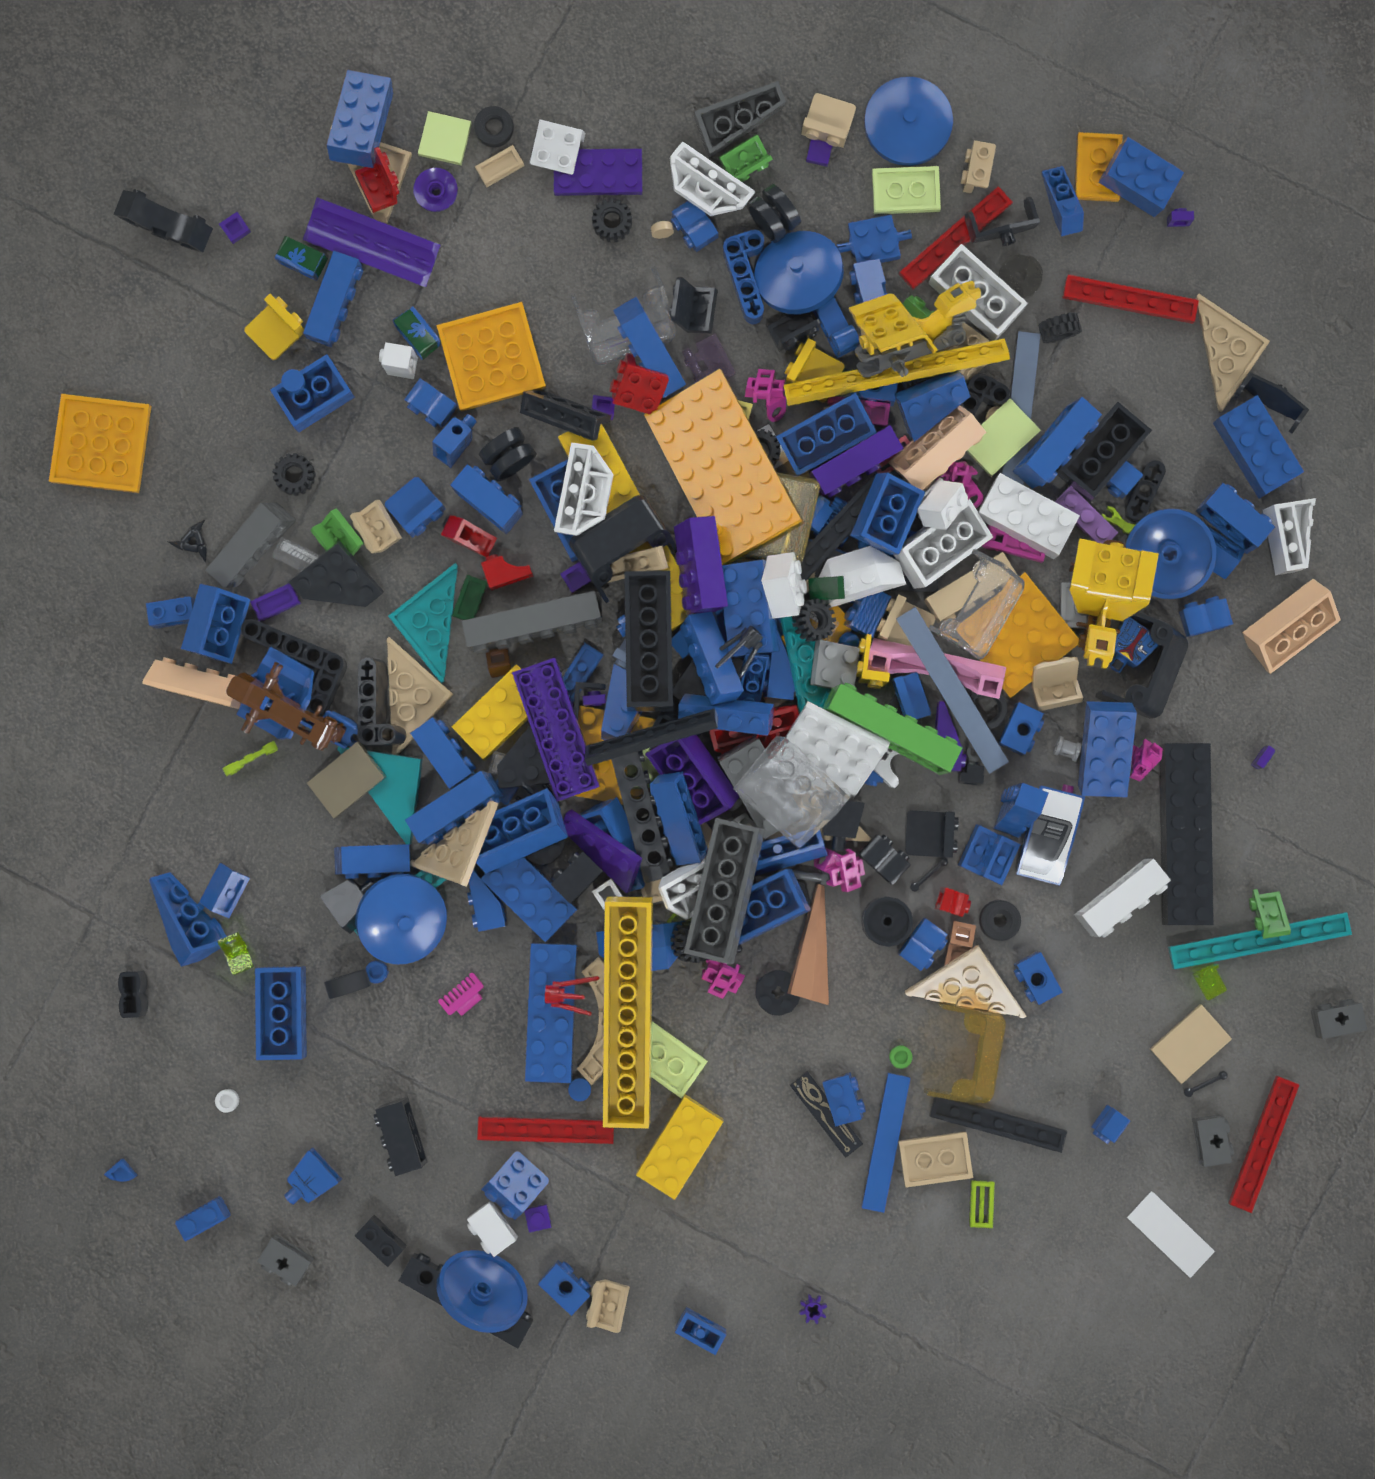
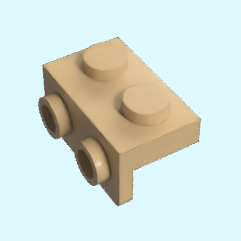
[961,140,996,193]
[350,500,402,553]
[586,1279,630,1333]

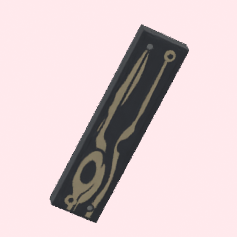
[789,1071,863,1158]

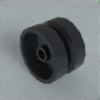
[747,184,801,243]
[479,427,537,482]
[861,896,913,947]

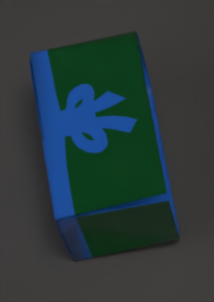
[275,236,328,281]
[393,307,442,360]

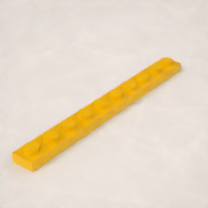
[784,338,1010,406]

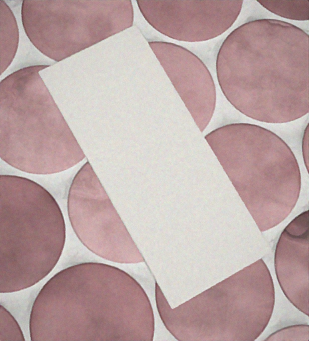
[1127,1191,1215,1278]

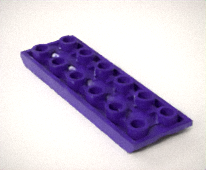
[303,197,441,287]
[512,658,600,801]

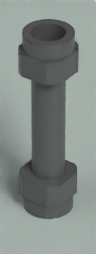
[779,867,830,886]

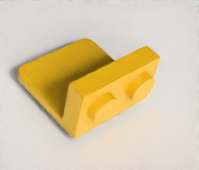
[244,294,304,360]
[785,338,845,403]
[856,634,890,689]

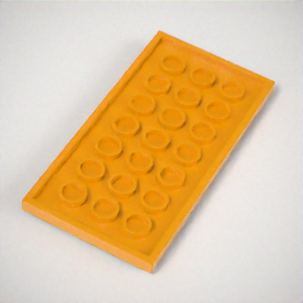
[644,369,802,565]

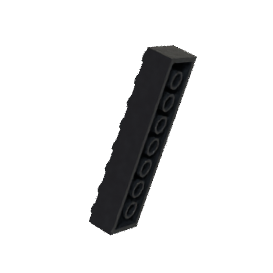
[1159,743,1214,925]

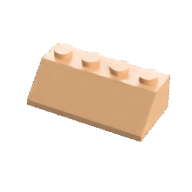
[888,405,987,491]
[1242,579,1341,674]
[142,657,241,709]

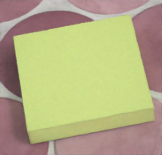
[418,111,472,166]

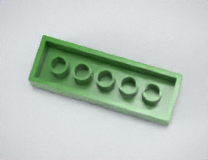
[822,683,962,775]

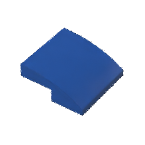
[958,824,1021,885]

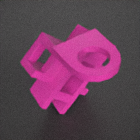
[745,369,786,422]
[935,461,983,508]
[1130,739,1163,782]
[814,848,865,892]
[702,959,745,999]

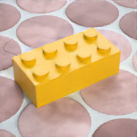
[452,664,528,761]
[636,1095,724,1200]

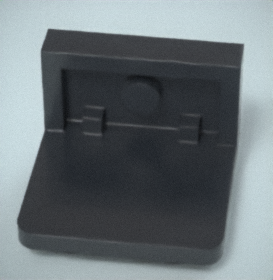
[669,277,718,334]
[767,312,821,352]
[905,810,959,858]

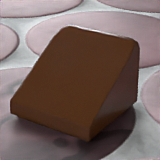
[486,648,512,678]

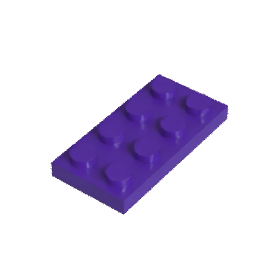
[554,149,642,196]

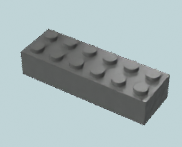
[462,591,603,655]
[684,818,765,964]

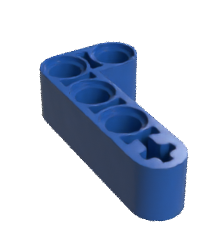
[723,230,764,324]
[813,296,860,358]

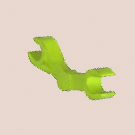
[1101,506,1136,534]
[222,741,278,777]

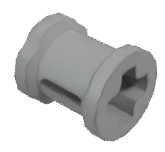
[1053,736,1082,762]

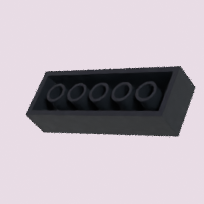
[624,571,673,712]

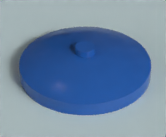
[864,77,953,166]
[754,231,844,314]
[1125,508,1217,599]
[355,874,447,964]
[437,1250,528,1333]

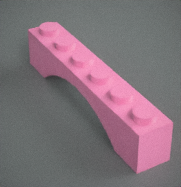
[867,638,1006,699]

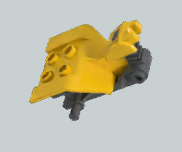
[849,281,981,377]

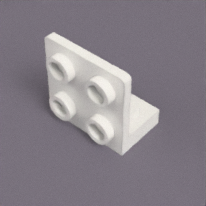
[530,120,586,175]

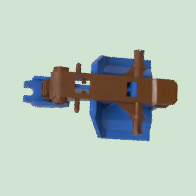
[226,647,358,751]

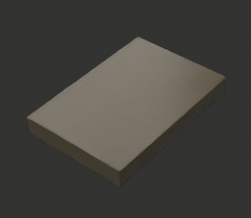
[307,741,386,818]

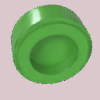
[889,1045,912,1069]

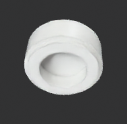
[215,1089,239,1113]

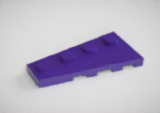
[563,809,642,894]

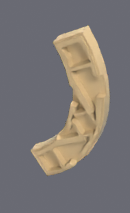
[577,957,604,1085]

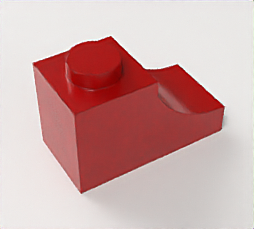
[441,515,497,557]
[481,554,534,591]
[934,887,971,917]

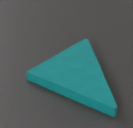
[388,563,458,683]
[780,616,832,713]
[338,746,423,845]

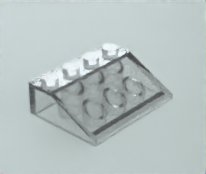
[733,736,850,848]

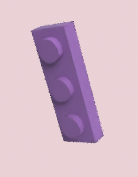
[1055,486,1118,544]

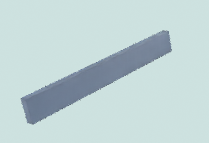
[1001,331,1041,485]
[896,607,1009,774]

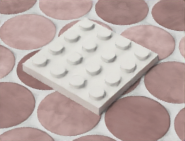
[771,702,890,801]

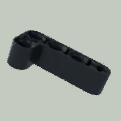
[960,373,1010,416]
[358,657,406,746]

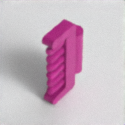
[438,973,484,1016]

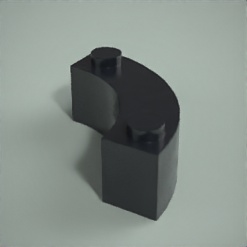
[113,189,213,252]

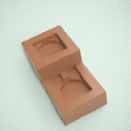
[944,921,976,966]

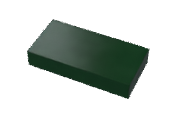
[452,574,488,621]
[808,576,845,600]

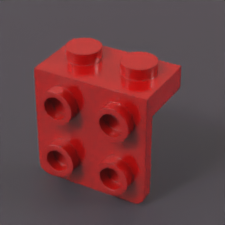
[355,147,399,213]
[609,353,669,415]

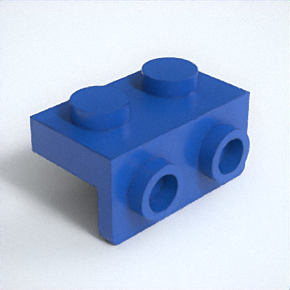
[822,1072,866,1127]

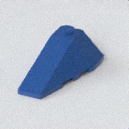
[579,797,645,891]
[149,872,229,967]

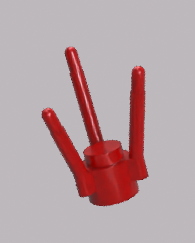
[545,976,599,1016]

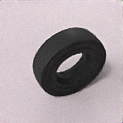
[474,106,514,148]

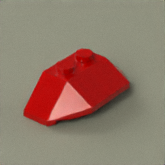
[709,705,799,757]

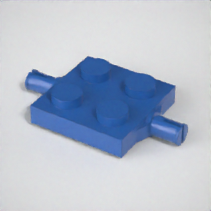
[836,215,912,263]

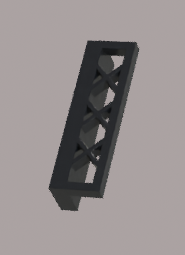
[520,389,611,441]

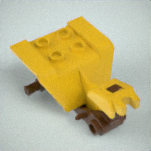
[1069,539,1159,669]

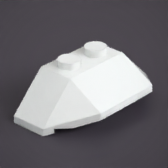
[670,142,755,216]
[554,442,614,536]
[819,546,906,608]
[658,855,707,919]

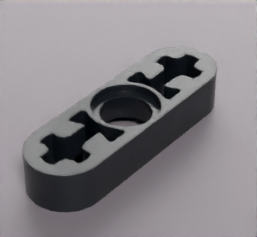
[1125,460,1166,522]

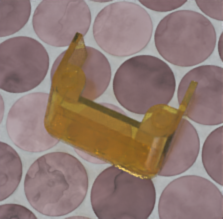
[924,1002,1006,1103]

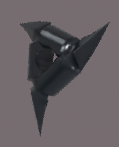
[167,519,207,563]

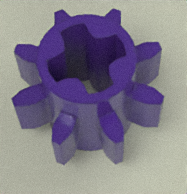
[799,1294,827,1324]

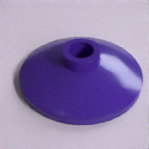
[413,168,458,212]

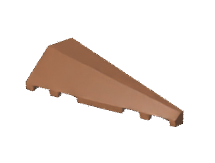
[787,884,829,1005]

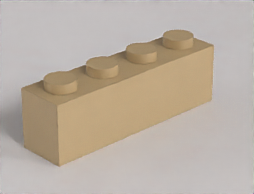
[924,552,1017,624]

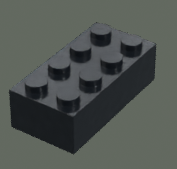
[1057,402,1152,502]

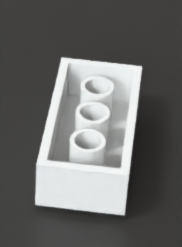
[928,244,1028,341]
[978,473,1080,559]
[894,499,993,589]
[1074,859,1171,938]

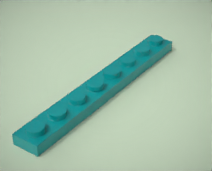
[1168,912,1352,969]

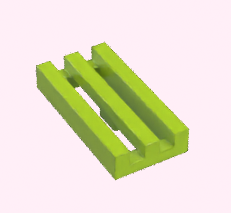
[969,1180,995,1228]

